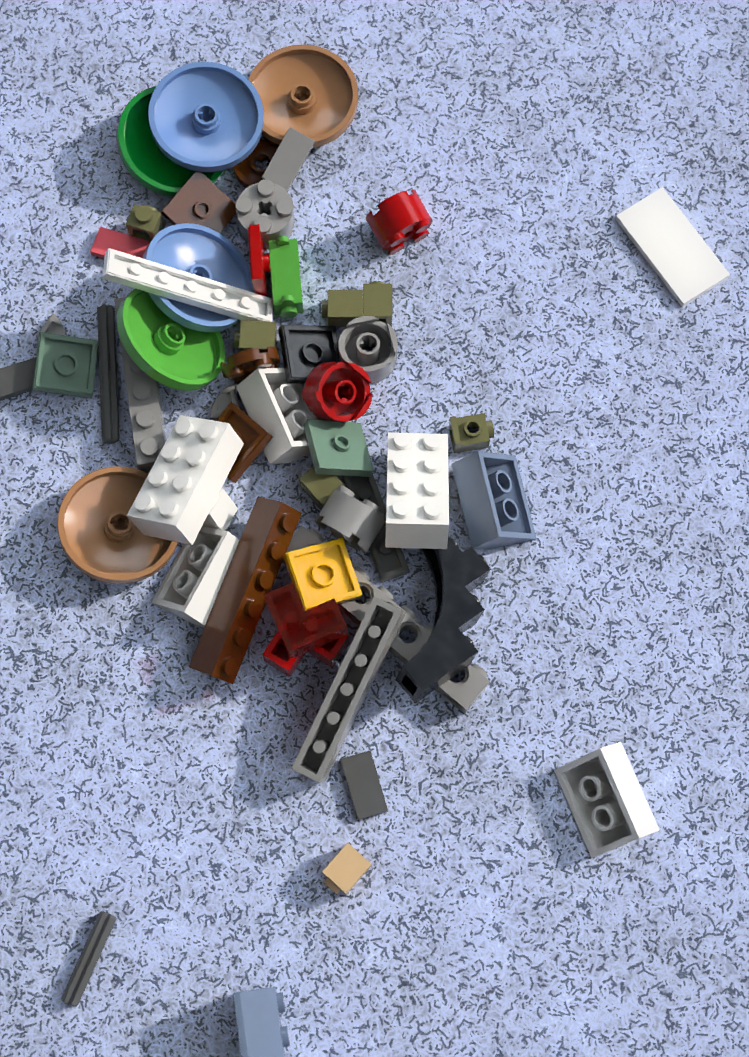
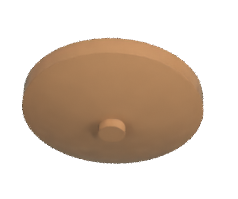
[248,45,358,148]
[58,466,178,584]

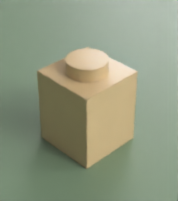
[322,843,372,895]

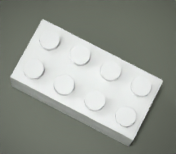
[127,415,244,545]
[385,432,449,549]

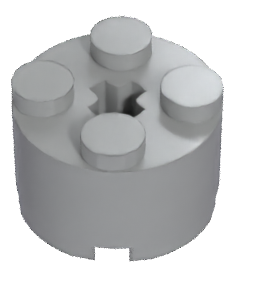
[235,179,295,247]
[338,316,398,384]
[315,485,386,553]

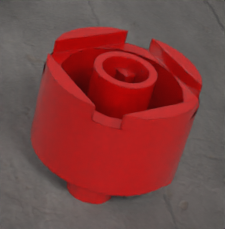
[366,189,433,255]
[302,362,372,422]

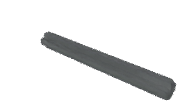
[97,304,120,444]

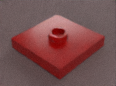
[248,224,271,297]

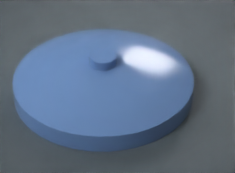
[148,62,264,172]
[143,223,254,332]

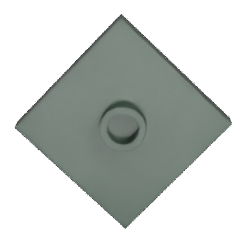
[32,332,98,398]
[303,419,374,477]

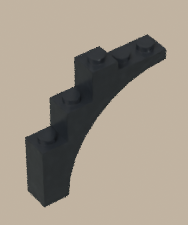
[395,536,491,704]

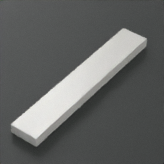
[102,248,273,322]

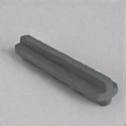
[61,911,116,1006]

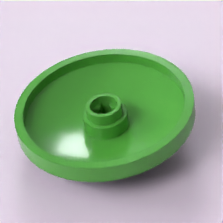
[117,289,225,391]

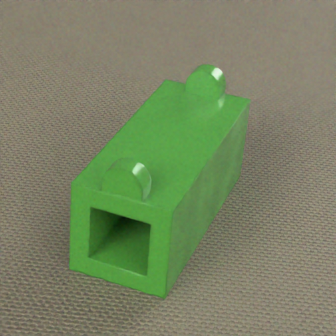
[268,236,303,318]

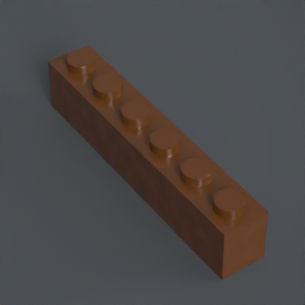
[189,497,302,684]

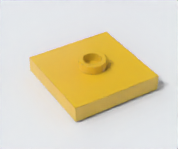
[284,538,362,614]

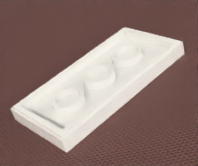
[615,187,730,307]

